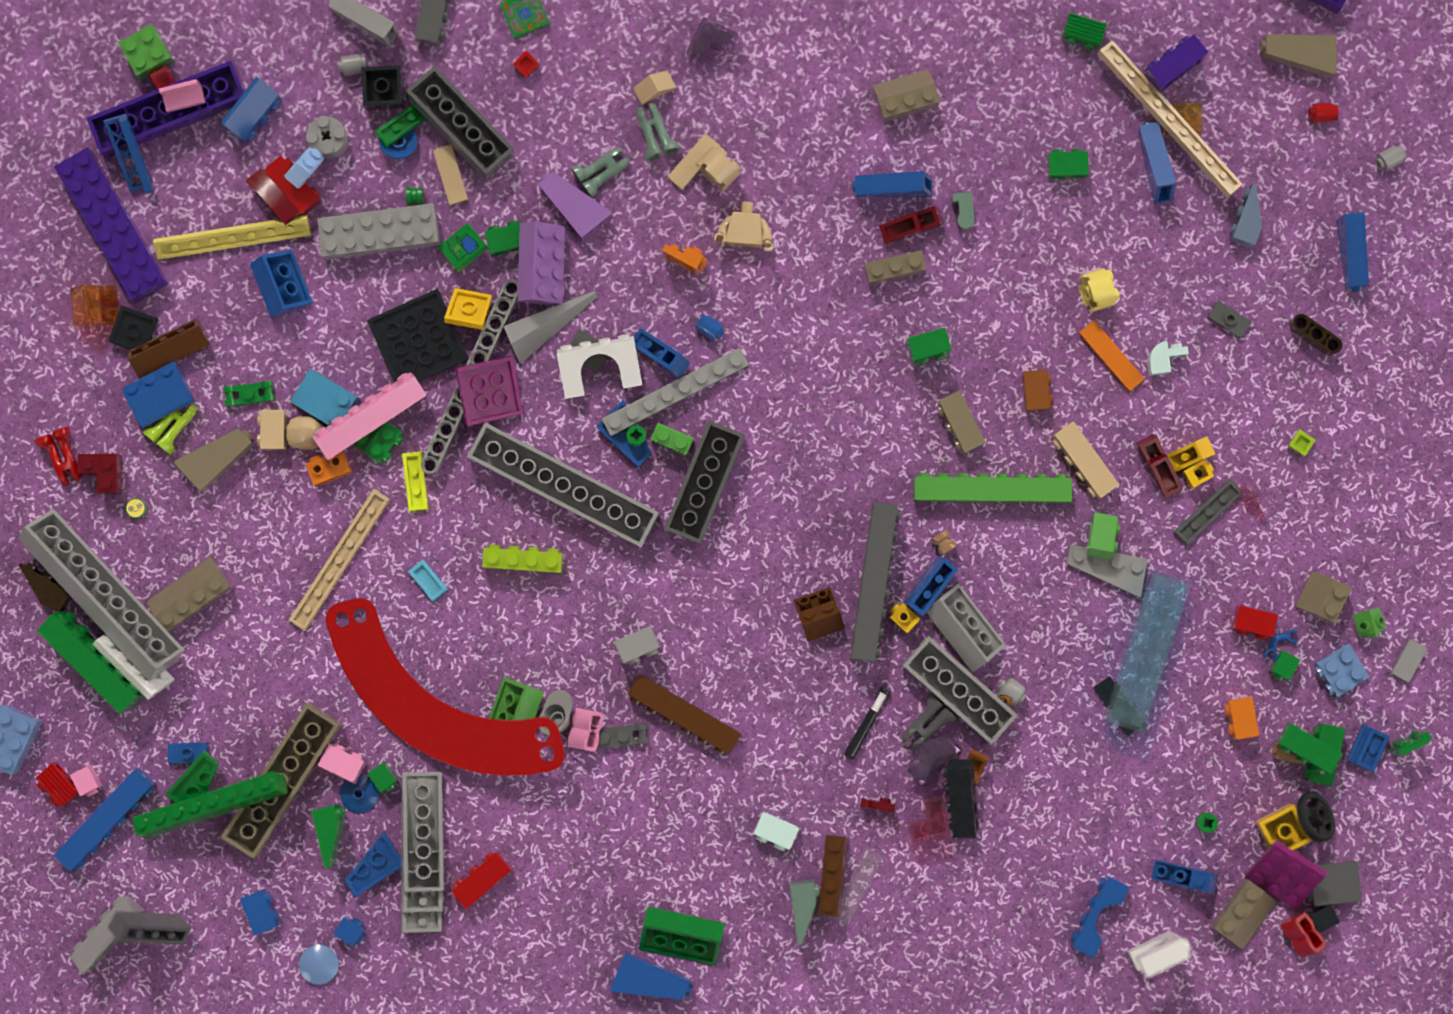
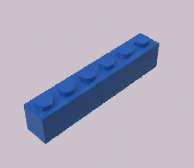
[53,768,156,872]

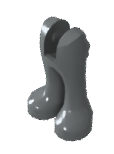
[901,693,958,751]

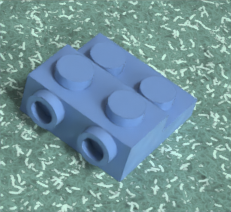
[1314,643,1369,697]

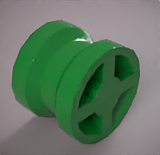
[406,186,424,206]
[626,425,646,447]
[1196,812,1218,833]

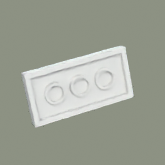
[93,634,175,700]

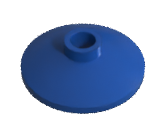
[378,130,417,159]
[340,774,379,813]

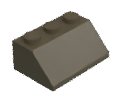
[872,69,940,122]
[1210,878,1277,950]

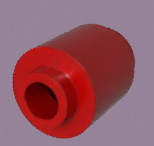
[1308,103,1339,123]

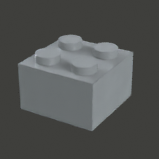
[614,626,661,665]

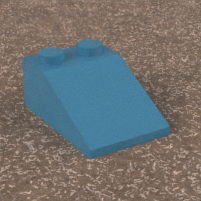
[290,369,360,425]

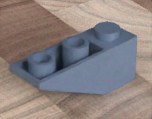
[1229,183,1262,248]

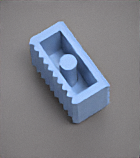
[284,146,324,188]

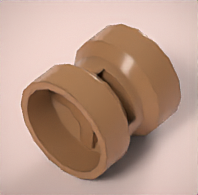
[931,529,957,556]

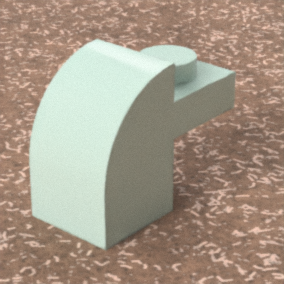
[1147,341,1189,376]

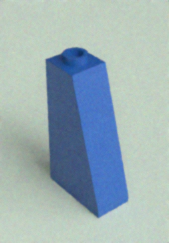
[1138,122,1176,204]
[852,171,932,198]
[1336,212,1369,292]
[610,952,693,1000]

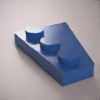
[345,831,401,897]

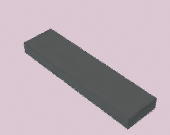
[1173,478,1244,546]

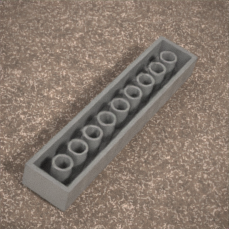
[467,422,660,548]
[18,509,184,681]

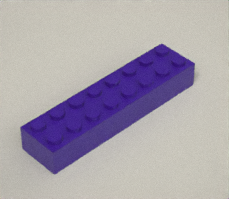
[86,61,246,158]
[54,147,169,303]

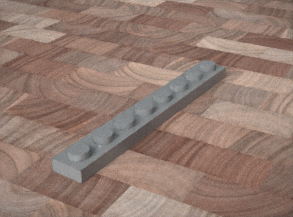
[601,348,749,437]

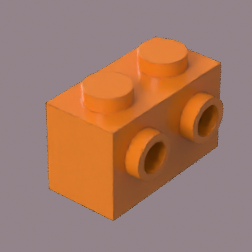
[305,450,353,487]
[1224,696,1260,740]

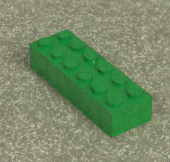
[36,610,145,714]

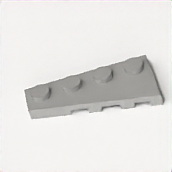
[1066,544,1148,598]

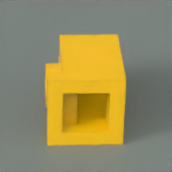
[1181,459,1214,489]
[889,603,920,633]

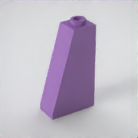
[538,172,613,241]

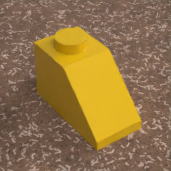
[1167,436,1215,472]

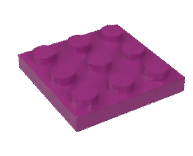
[455,356,523,426]
[1244,840,1327,909]

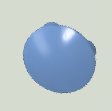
[299,944,339,985]

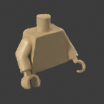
[713,202,774,252]

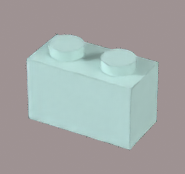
[754,811,799,851]

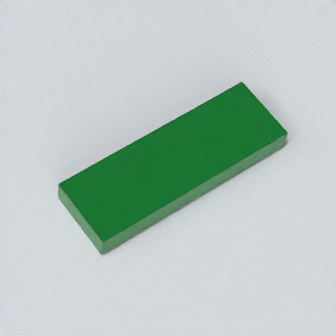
[374,105,427,149]

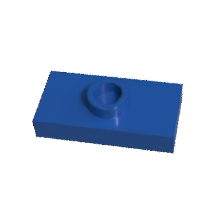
[168,742,208,763]

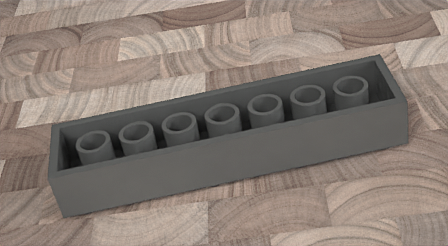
[850,501,901,662]

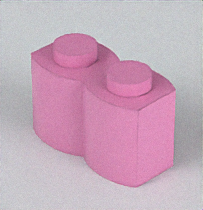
[568,708,603,752]

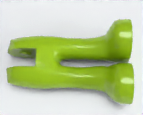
[142,404,198,455]

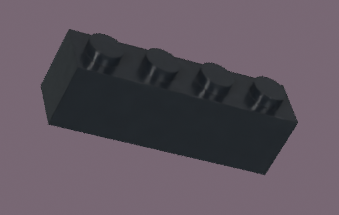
[944,759,979,838]

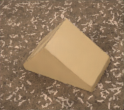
[633,70,676,105]

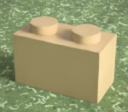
[257,410,287,450]

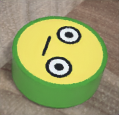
[126,498,147,518]

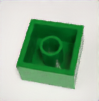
[905,327,952,367]

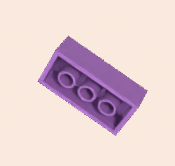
[518,221,565,306]

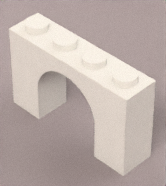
[557,334,642,399]
[1127,931,1191,978]

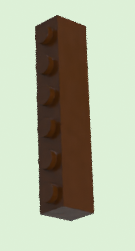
[628,674,741,755]

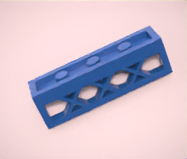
[104,113,153,193]

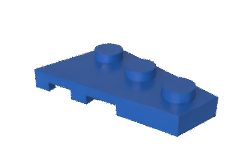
[596,399,652,468]

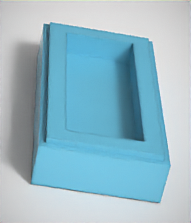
[408,559,448,602]

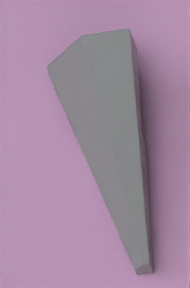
[504,291,597,364]

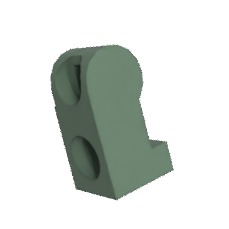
[951,192,974,231]

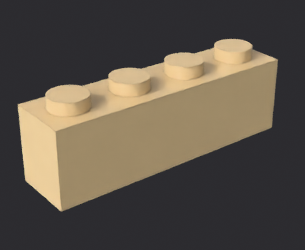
[1052,421,1119,499]

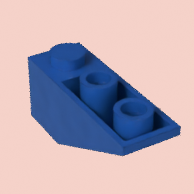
[1151,859,1218,893]

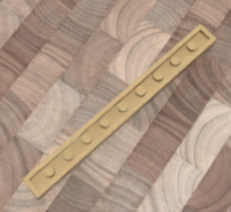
[1097,40,1243,198]

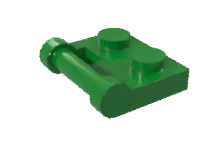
[1389,731,1432,756]

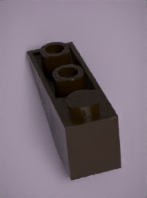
[19,562,72,612]

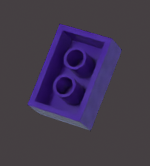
[1144,34,1209,93]

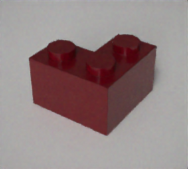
[77,454,122,494]

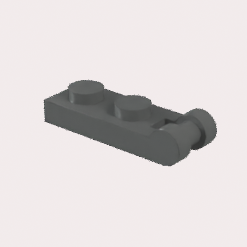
[597,723,649,749]

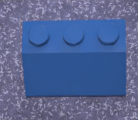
[221,76,282,144]
[250,250,313,318]
[122,361,194,428]

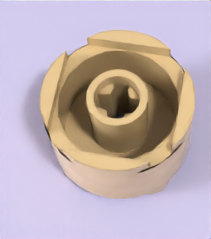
[696,146,741,191]

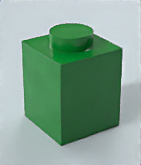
[1269,650,1300,682]
[367,761,399,793]

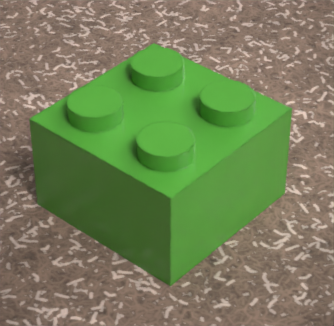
[118,24,175,81]

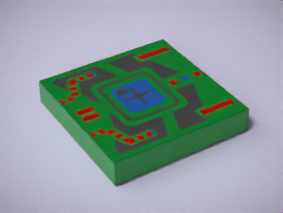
[499,0,550,39]

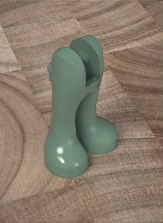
[636,103,680,162]
[571,147,630,198]

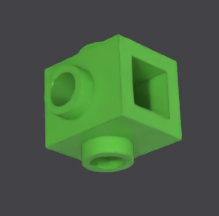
[1353,607,1386,639]

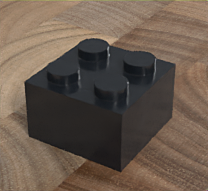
[361,65,405,111]

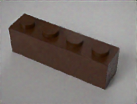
[127,318,210,379]
[818,835,849,917]

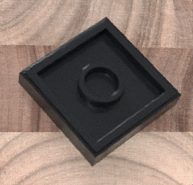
[108,305,159,350]

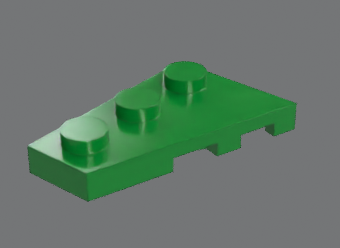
[166,750,219,803]

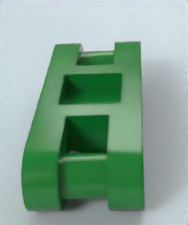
[223,381,275,407]

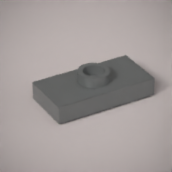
[1207,301,1251,339]

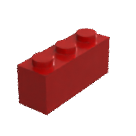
[263,155,322,215]
[451,851,513,909]

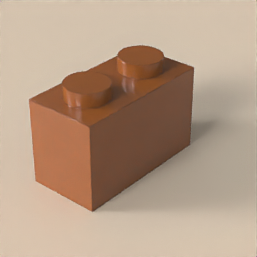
[1022,369,1053,412]

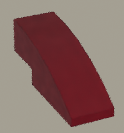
[245,169,301,226]
[879,206,944,244]
[1136,434,1183,498]

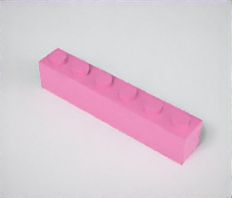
[312,372,426,460]

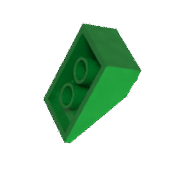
[311,803,347,869]

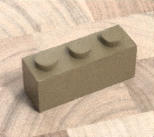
[864,250,926,286]
[936,390,986,455]

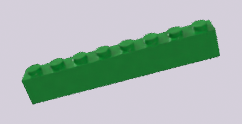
[132,771,288,839]

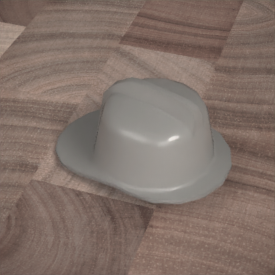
[540,690,573,735]

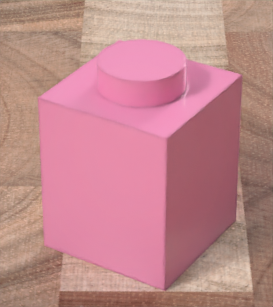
[70,765,102,797]

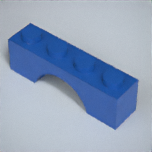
[1070,875,1130,958]

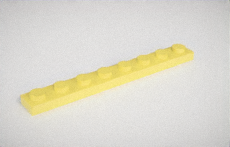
[153,215,311,260]

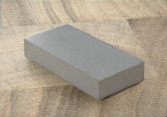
[1390,639,1428,683]

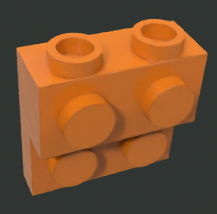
[662,244,708,275]

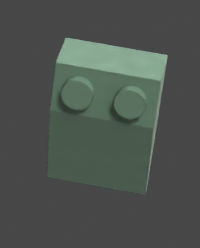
[789,879,820,945]

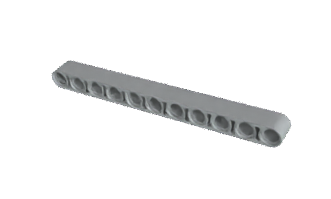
[421,279,518,475]

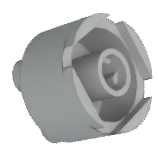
[306,116,348,159]

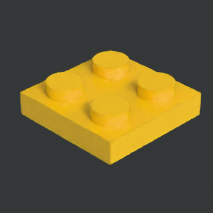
[444,288,493,330]

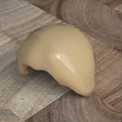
[286,416,326,450]

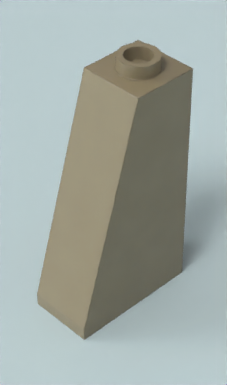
[1260,34,1337,78]
[174,428,255,492]

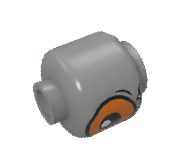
[996,678,1026,707]

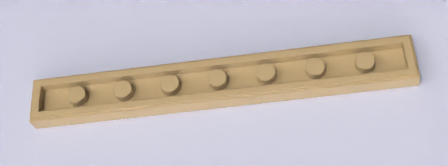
[288,489,390,631]

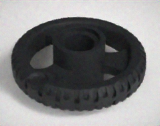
[1296,792,1335,842]

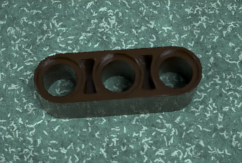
[1289,314,1343,356]

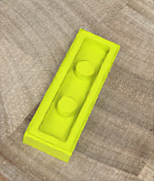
[402,451,429,512]

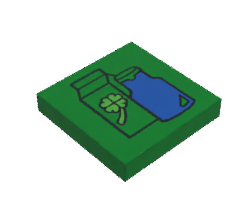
[438,223,489,273]

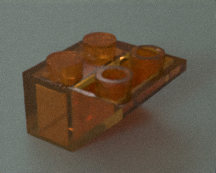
[70,284,119,327]

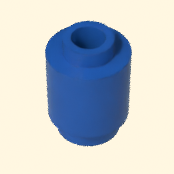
[695,314,725,341]

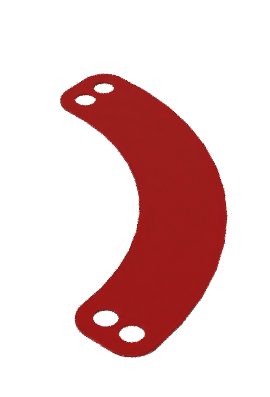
[326,598,565,776]

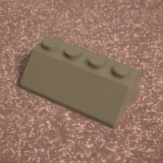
[147,556,234,633]

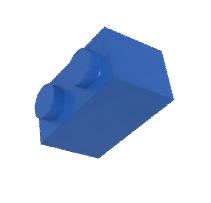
[240,889,280,936]

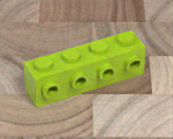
[482,544,563,574]

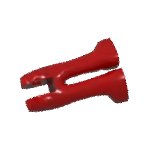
[34,426,82,486]

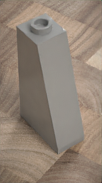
[328,0,399,48]

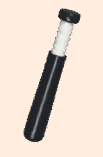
[844,687,891,759]

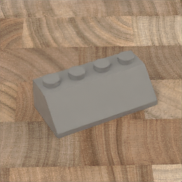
[926,583,1006,672]
[70,895,145,974]

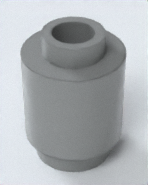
[338,54,367,76]
[1375,146,1406,172]

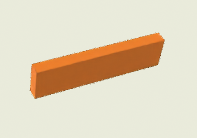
[1079,320,1145,392]

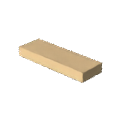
[668,133,720,190]
[433,145,469,206]

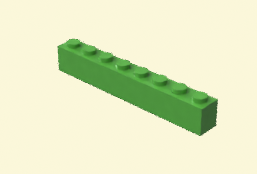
[913,473,1072,503]

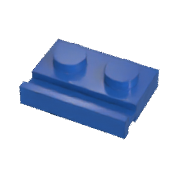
[1346,724,1390,772]

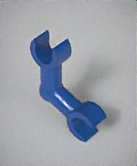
[1263,630,1298,660]

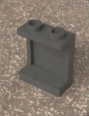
[1307,860,1362,906]

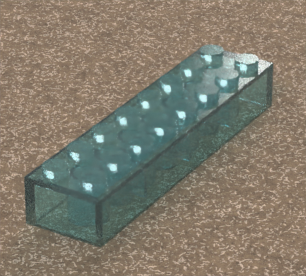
[1102,570,1191,733]

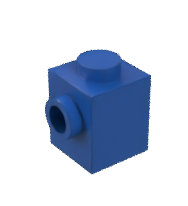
[333,916,366,947]

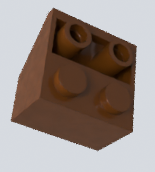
[793,587,845,641]

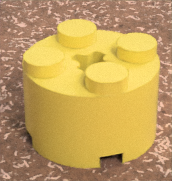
[1078,268,1120,313]

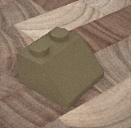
[1295,571,1352,624]

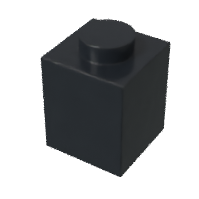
[1307,904,1340,933]

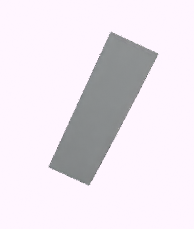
[401,772,444,933]

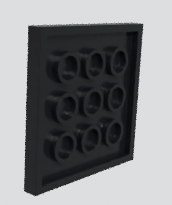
[367,288,469,383]

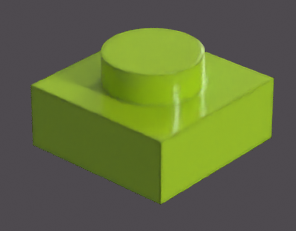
[1288,429,1316,457]

